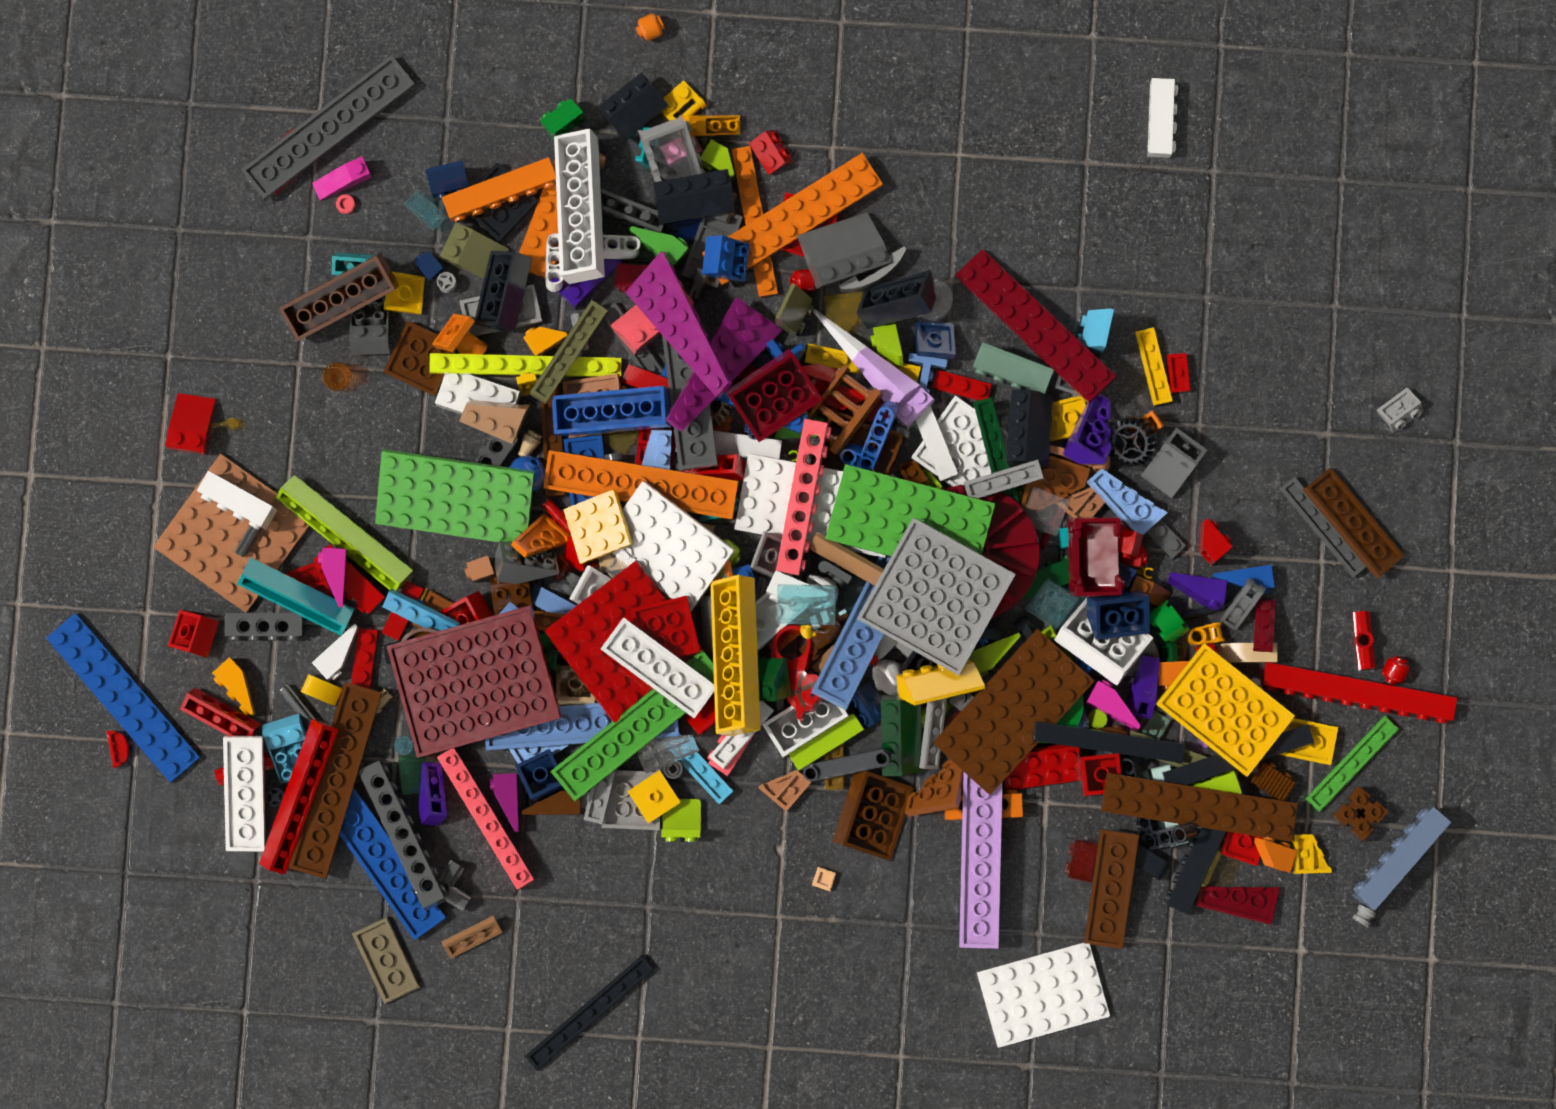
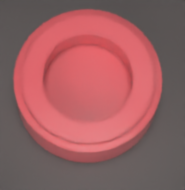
[336,194,356,214]

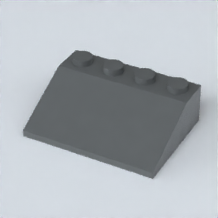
[797,212,891,290]

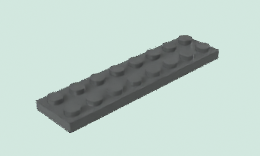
[662,314,718,471]

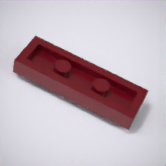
[1253,599,1275,653]

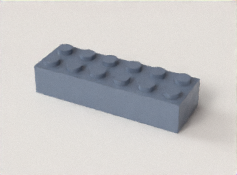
[1352,807,1451,910]

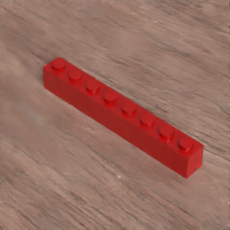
[259,719,339,875]

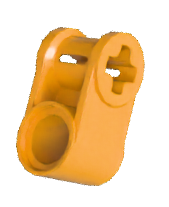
[1186,622,1225,646]

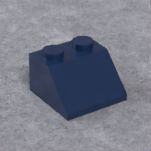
[425,161,470,200]
[515,749,564,804]

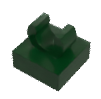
[1159,643,1182,662]

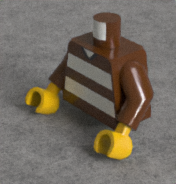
[797,607,849,649]

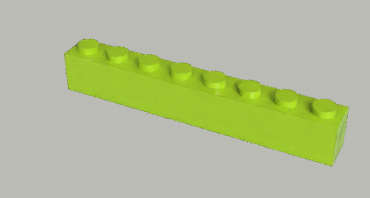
[276,475,413,591]

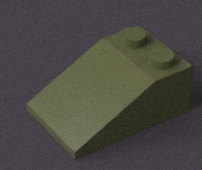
[440,222,509,279]
[775,283,814,336]

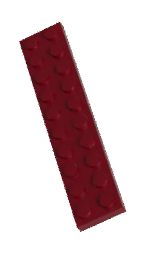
[955,249,1116,404]

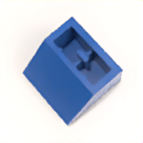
[702,235,750,281]

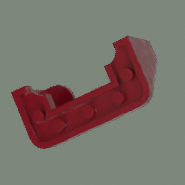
[1068,517,1125,596]

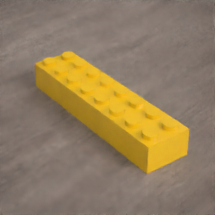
[711,575,761,736]

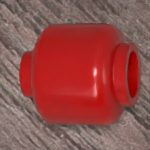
[789,269,816,294]
[1382,655,1410,685]

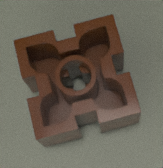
[1331,786,1388,841]

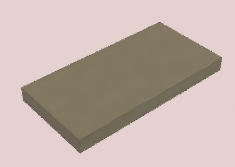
[352,917,420,1004]

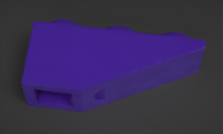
[1126,655,1160,719]

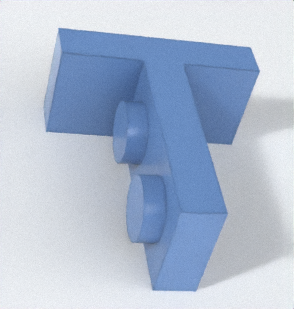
[908,353,947,394]

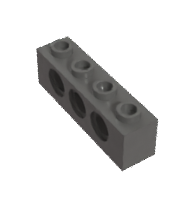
[600,188,666,233]
[471,435,521,467]
[225,613,304,641]

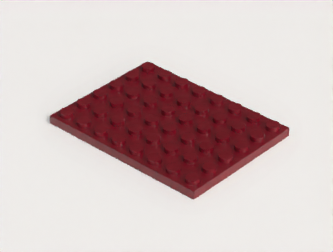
[387,605,562,758]

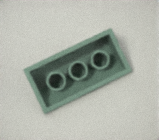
[972,342,1054,394]

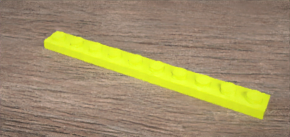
[430,353,621,378]

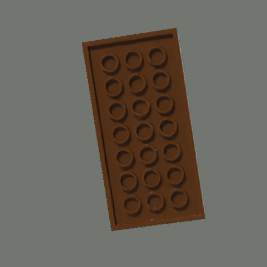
[933,629,1094,796]

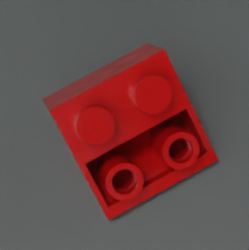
[1198,518,1232,565]

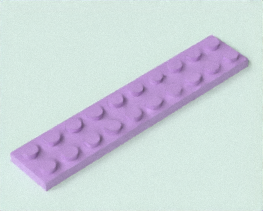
[959,772,1002,949]

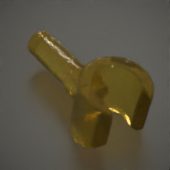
[211,418,240,430]

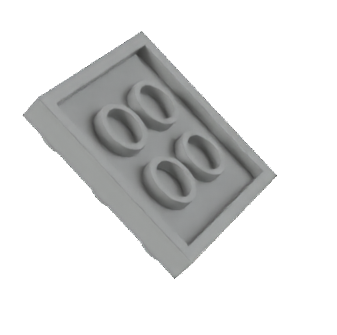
[602,770,663,831]

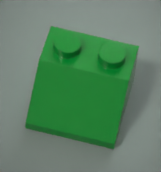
[540,98,585,141]

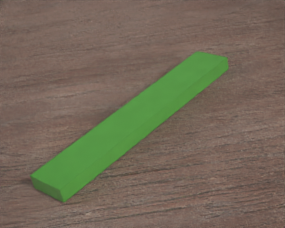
[1305,716,1399,812]

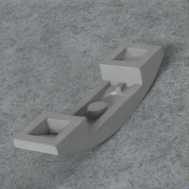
[839,247,906,292]

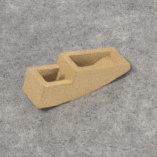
[1217,643,1277,663]

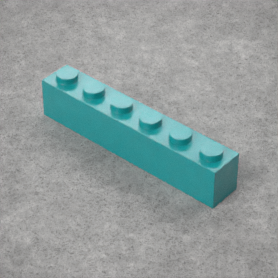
[237,557,354,636]

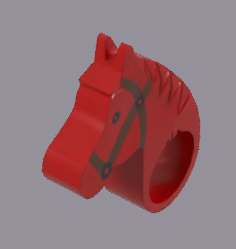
[771,625,824,722]

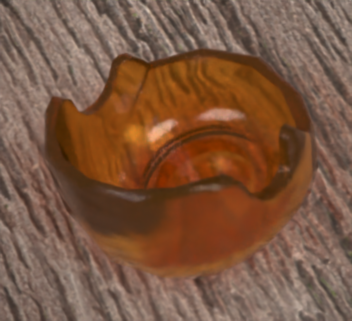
[322,362,351,391]

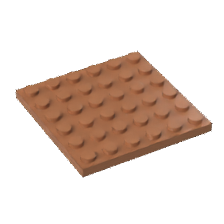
[153,454,310,613]

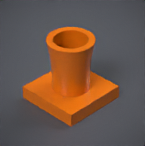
[432,314,487,355]

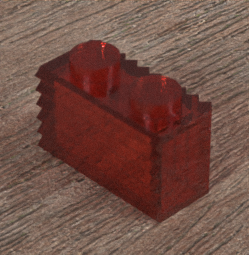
[1064,840,1098,883]

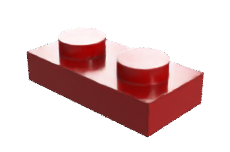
[1167,353,1190,393]

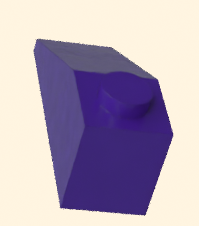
[1167,572,1227,610]
[419,762,447,826]

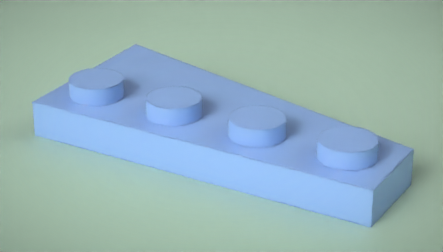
[641,429,672,469]
[1087,469,1167,535]

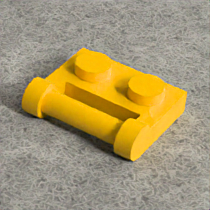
[662,80,706,121]

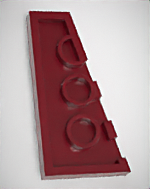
[1195,887,1280,925]

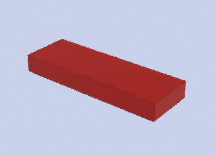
[381,581,424,641]

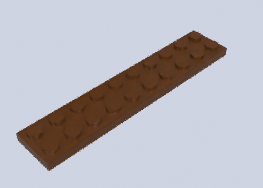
[289,682,382,879]
[1101,773,1298,842]

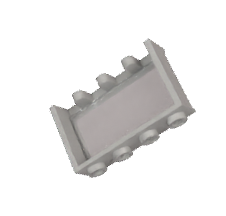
[638,115,705,182]

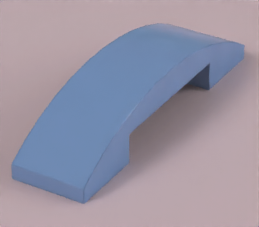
[530,584,575,614]

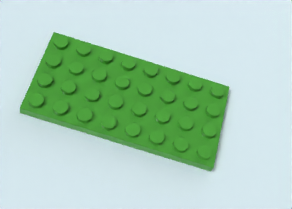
[375,449,535,542]
[825,464,995,557]

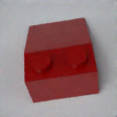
[165,393,216,455]

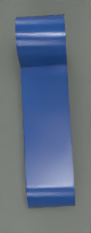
[840,401,898,471]

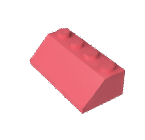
[610,291,694,355]

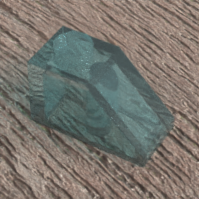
[403,190,446,231]

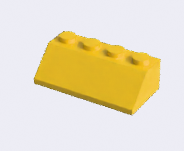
[896,660,985,705]

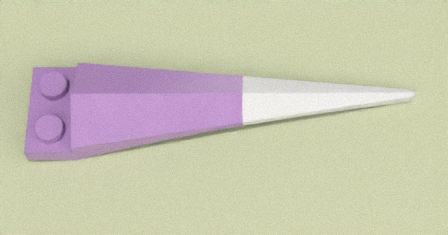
[813,309,934,427]

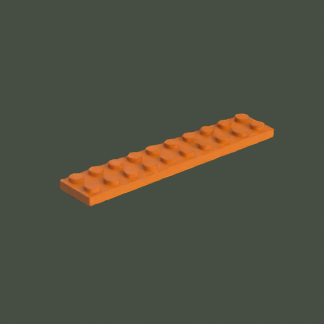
[702,153,883,286]
[543,450,739,519]

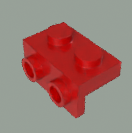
[749,130,793,175]

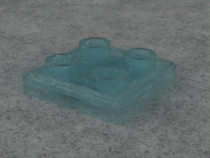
[1025,578,1079,630]

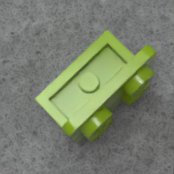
[661,799,701,842]

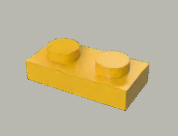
[516,372,537,396]

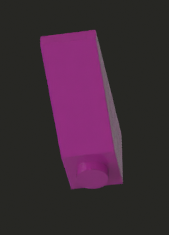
[490,773,520,832]

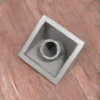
[750,531,782,577]

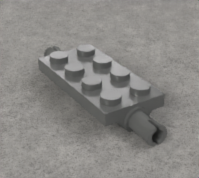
[681,192,743,301]

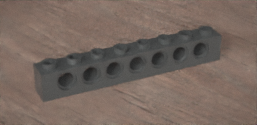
[359,761,447,911]

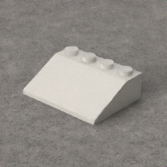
[1054,596,1153,685]

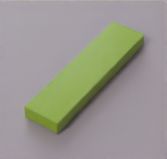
[788,713,864,771]

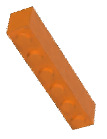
[442,157,556,222]

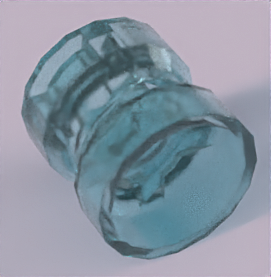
[394,736,414,756]

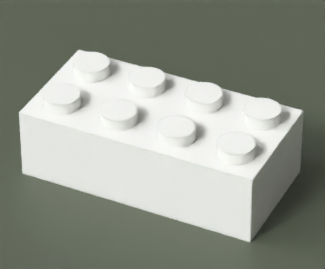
[435,374,521,415]
[762,699,848,758]

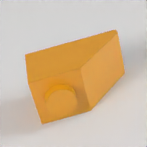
[523,327,568,356]

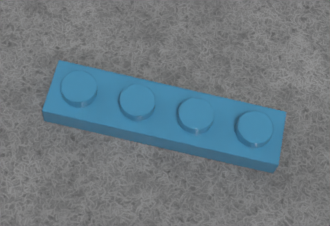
[383,589,460,631]

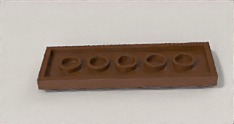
[1303,467,1404,579]
[1084,828,1139,949]

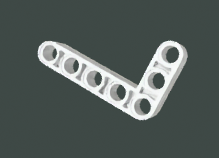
[546,233,640,292]

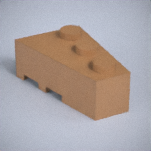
[459,400,530,444]

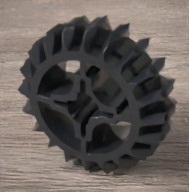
[1109,415,1160,467]

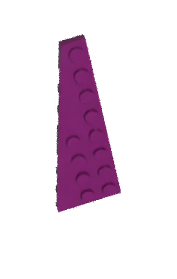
[626,251,732,398]
[665,297,782,431]

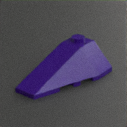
[551,245,626,310]
[1063,394,1111,464]

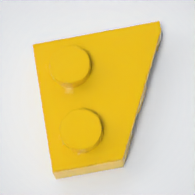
[1292,834,1332,874]

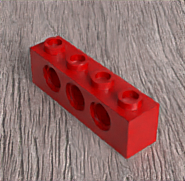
[180,688,262,736]

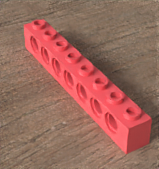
[776,419,831,575]
[437,748,535,890]

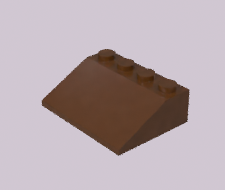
[832,771,914,861]

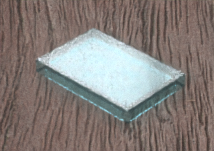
[777,584,836,625]

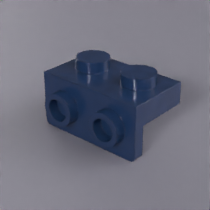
[849,681,881,729]

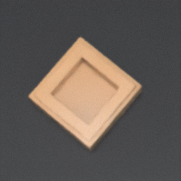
[812,867,836,891]

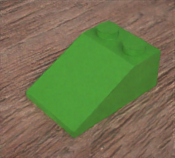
[629,226,689,271]

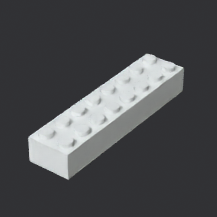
[554,129,605,284]

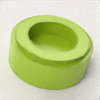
[1088,710,1107,729]

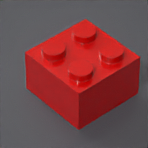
[1080,753,1121,797]

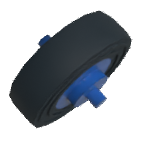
[978,627,1000,646]

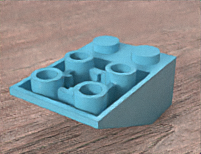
[262,714,306,784]

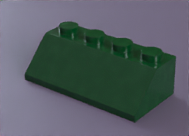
[881,695,922,776]

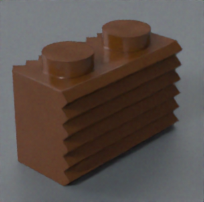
[1250,761,1296,801]

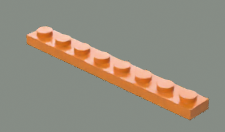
[731,146,778,298]

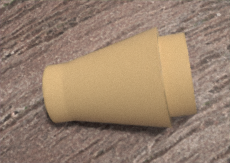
[518,429,542,456]

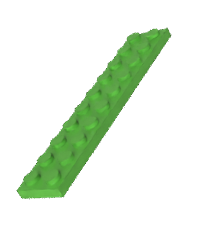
[551,650,714,802]

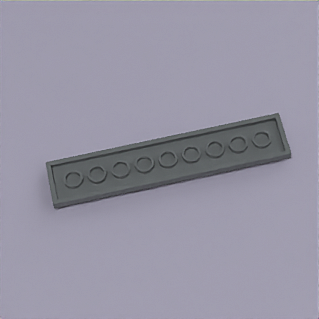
[241,55,415,200]

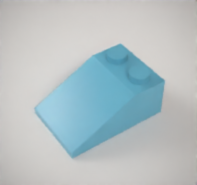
[1077,309,1114,355]

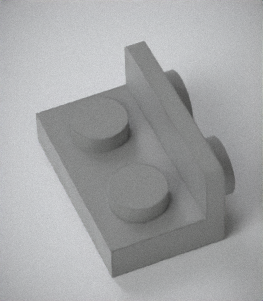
[1377,388,1423,433]

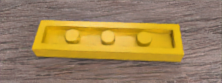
[1135,327,1172,406]

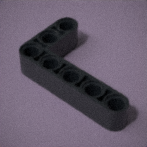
[1120,756,1197,850]

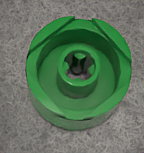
[1150,600,1190,644]

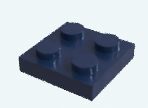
[915,321,956,359]

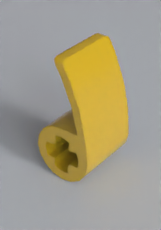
[301,674,342,706]

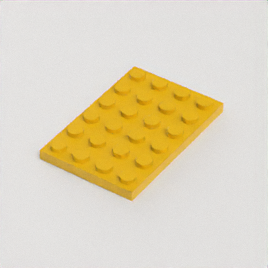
[1156,643,1295,777]

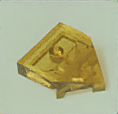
[824,292,862,333]

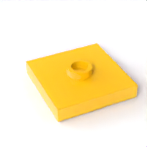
[384,272,425,315]
[627,770,681,824]

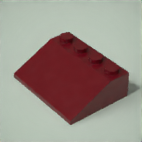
[725,349,823,442]

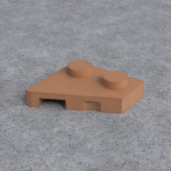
[1056,487,1105,518]
[758,770,811,812]

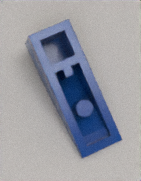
[1212,565,1275,594]

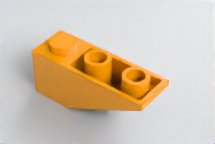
[679,115,740,136]
[212,657,256,716]

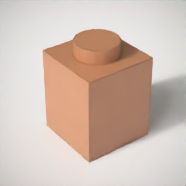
[464,556,495,583]

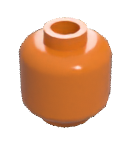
[636,13,665,41]

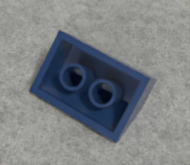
[1087,591,1150,640]

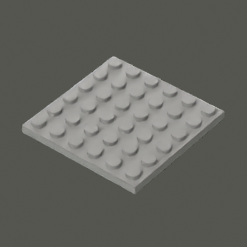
[857,517,1016,676]

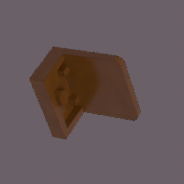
[490,575,533,615]

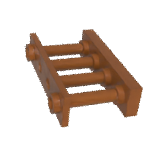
[806,365,884,456]

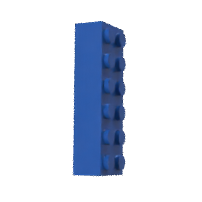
[552,386,671,437]

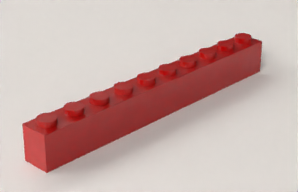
[1261,662,1457,724]

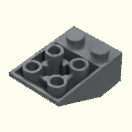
[349,295,390,355]
[1141,427,1207,499]
[494,541,559,584]

